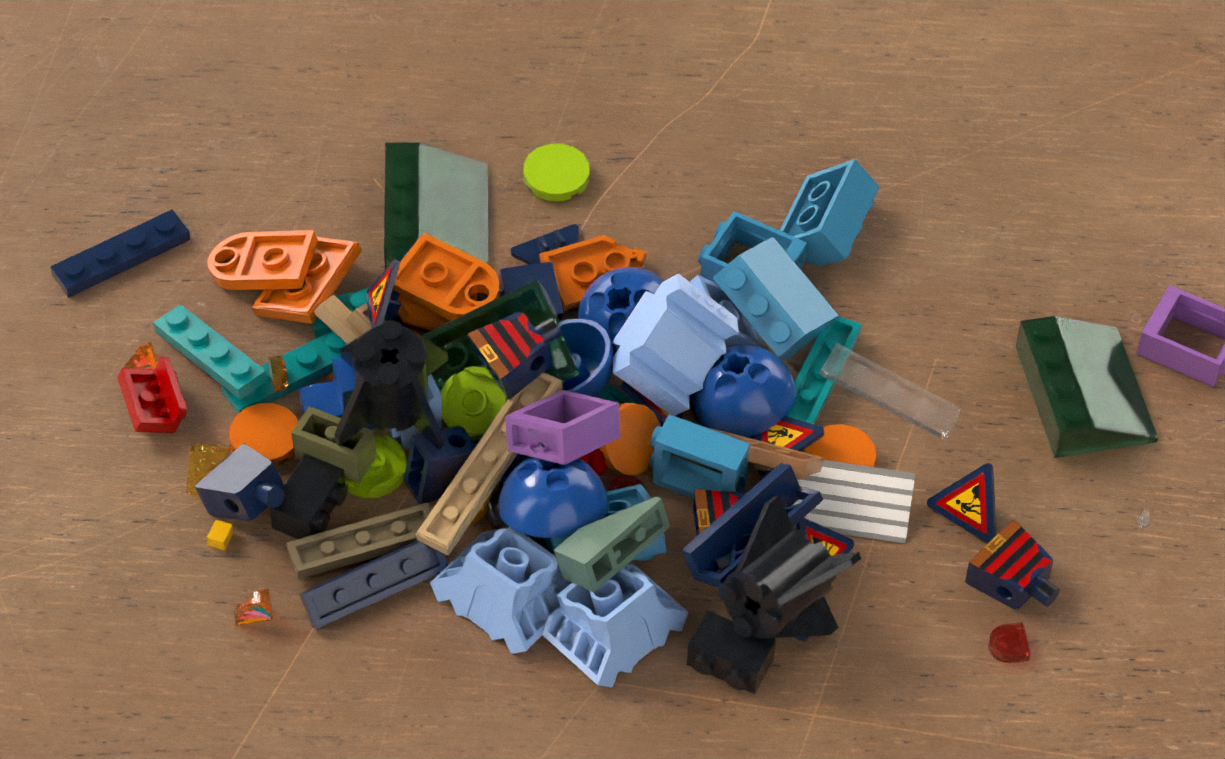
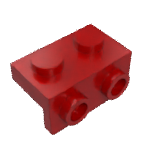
[117,357,187,433]

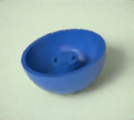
[578,267,665,355]
[544,319,614,398]
[691,344,796,437]
[499,457,608,538]

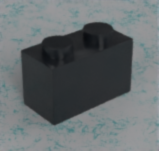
[270,454,348,539]
[687,610,776,694]

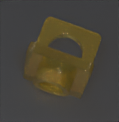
[186,443,231,495]

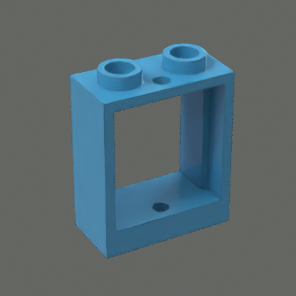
[698,211,807,283]
[649,414,750,499]

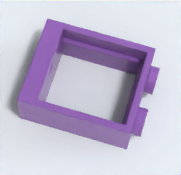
[1136,285,1225,387]
[505,390,621,465]

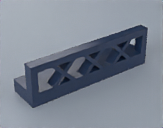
[681,463,823,587]

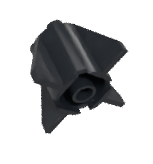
[334,320,448,449]
[718,496,862,639]

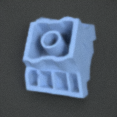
[612,274,739,416]
[430,527,571,654]
[542,562,689,688]

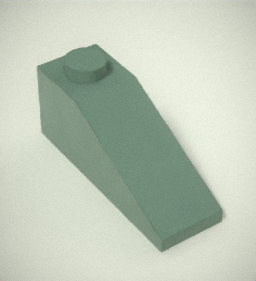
[554,496,670,593]

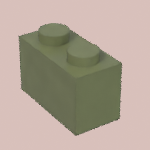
[292,406,377,483]

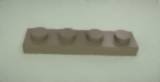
[287,502,431,580]

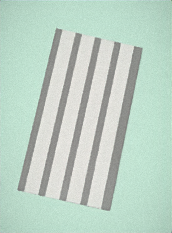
[792,460,915,544]

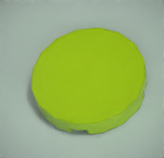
[523,144,590,201]
[440,366,508,439]
[345,434,407,498]

